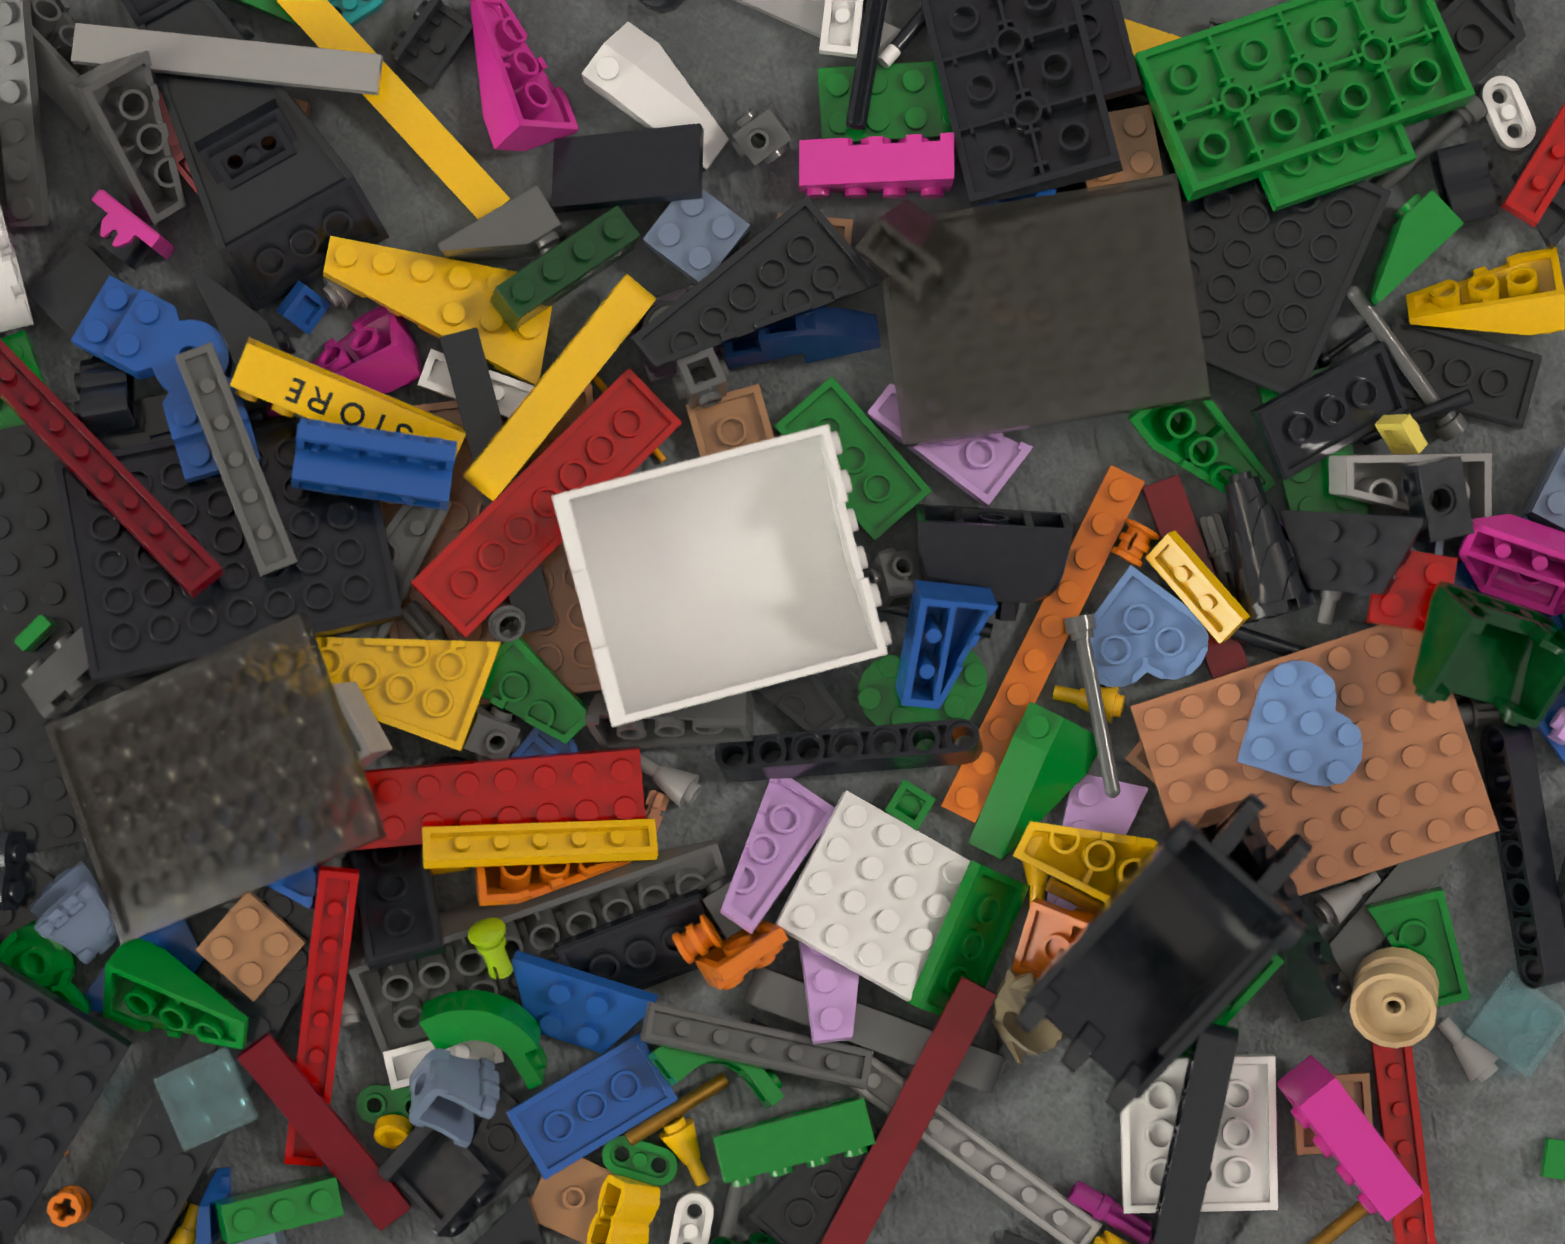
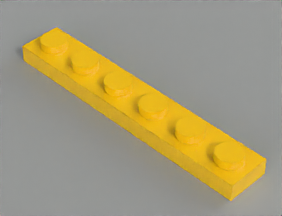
[422,819,658,869]

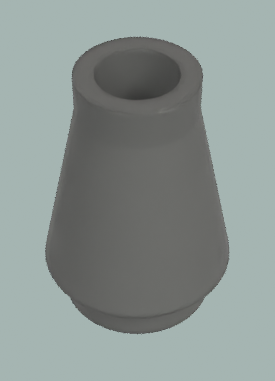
[486,601,526,642]

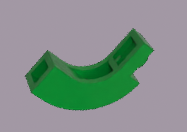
[419,990,548,1090]
[648,1046,785,1109]

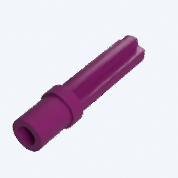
[1067,1180,1152,1244]

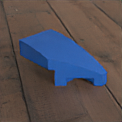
[196,1167,232,1244]

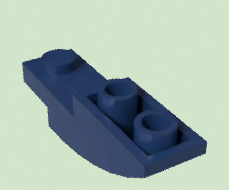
[724,307,881,369]

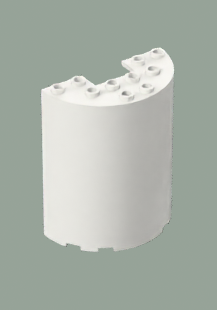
[552,425,892,727]

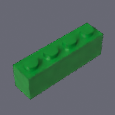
[711,1095,875,1187]

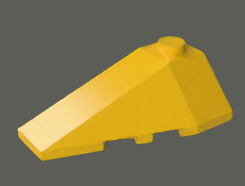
[1406,247,1565,336]
[1012,821,1158,902]

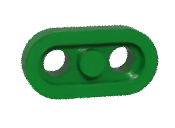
[356,1084,415,1126]
[602,1134,678,1186]

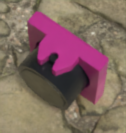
[89,190,175,270]

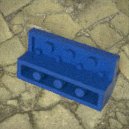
[291,418,457,511]

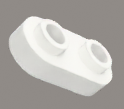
[1479,76,1536,151]
[669,1191,714,1244]

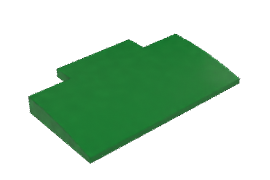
[1134,0,1476,212]

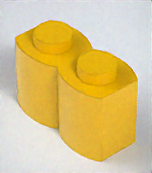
[587,1174,660,1244]

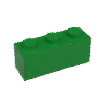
[215,1173,344,1244]

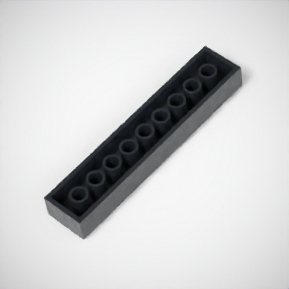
[86,888,314,1244]

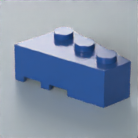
[896,580,998,709]

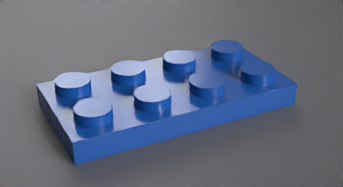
[505,1033,678,1180]

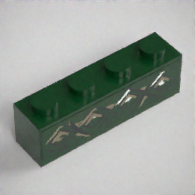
[490,205,640,331]

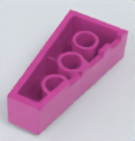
[799,132,954,199]
[1276,1055,1423,1222]

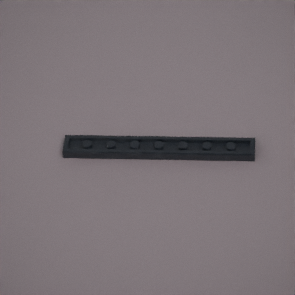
[440,327,556,634]

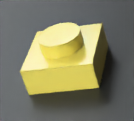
[1375,414,1428,454]

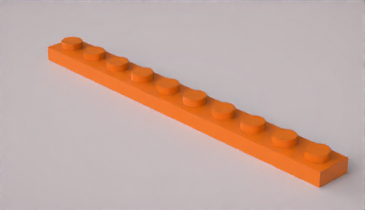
[940,465,1145,823]

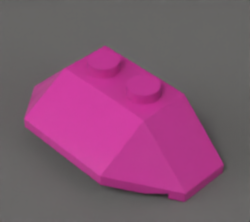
[1458,514,1565,616]

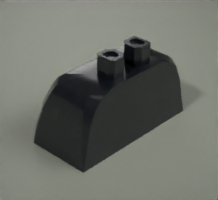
[916,504,1073,621]

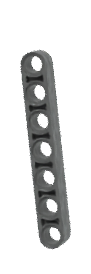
[743,966,1005,1093]

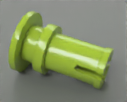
[467,917,513,979]

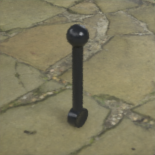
[1317,324,1372,367]

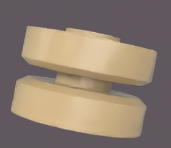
[1350,947,1439,1048]

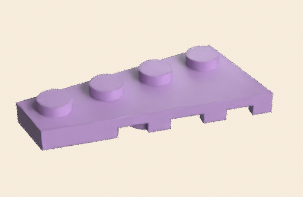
[866,383,1033,508]
[1045,775,1149,911]
[720,778,835,934]
[798,941,859,1044]

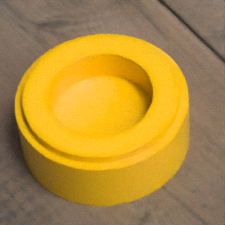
[374,1114,414,1149]

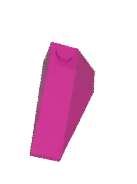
[470,0,579,151]
[267,305,422,418]

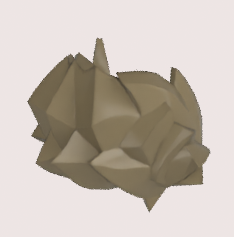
[990,970,1064,1064]

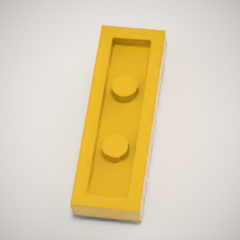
[1145,530,1250,644]

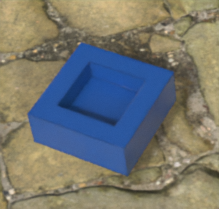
[276,280,331,335]

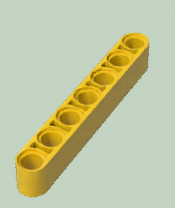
[462,274,656,501]

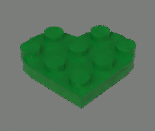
[858,650,987,750]
[0,920,92,1014]

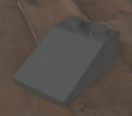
[438,185,566,262]

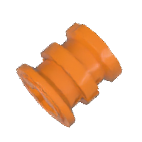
[1111,518,1160,568]
[672,914,723,964]
[47,1185,92,1227]

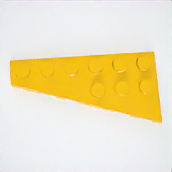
[323,236,552,386]
[241,637,502,751]

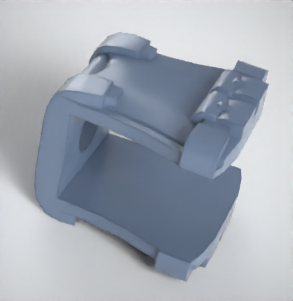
[30,861,127,964]
[409,1048,500,1148]

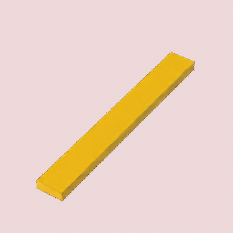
[276,0,511,219]

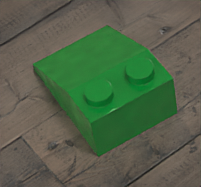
[1365,190,1464,306]

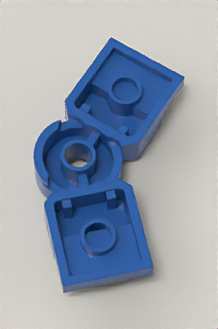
[71,275,262,483]

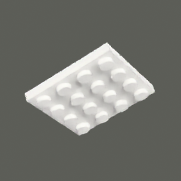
[775,791,970,1002]
[1120,1054,1278,1214]

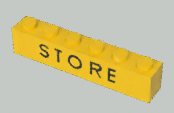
[230,337,466,459]

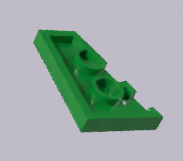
[482,636,588,744]
[1366,886,1471,1007]

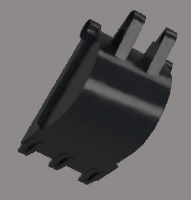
[1014,793,1313,1114]

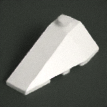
[582,22,729,171]

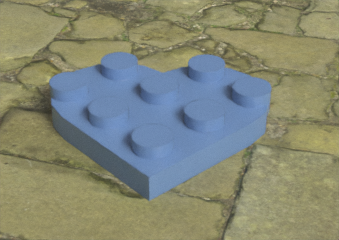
[1078,565,1209,688]
[1236,660,1363,786]

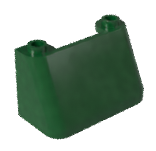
[1412,581,1565,728]

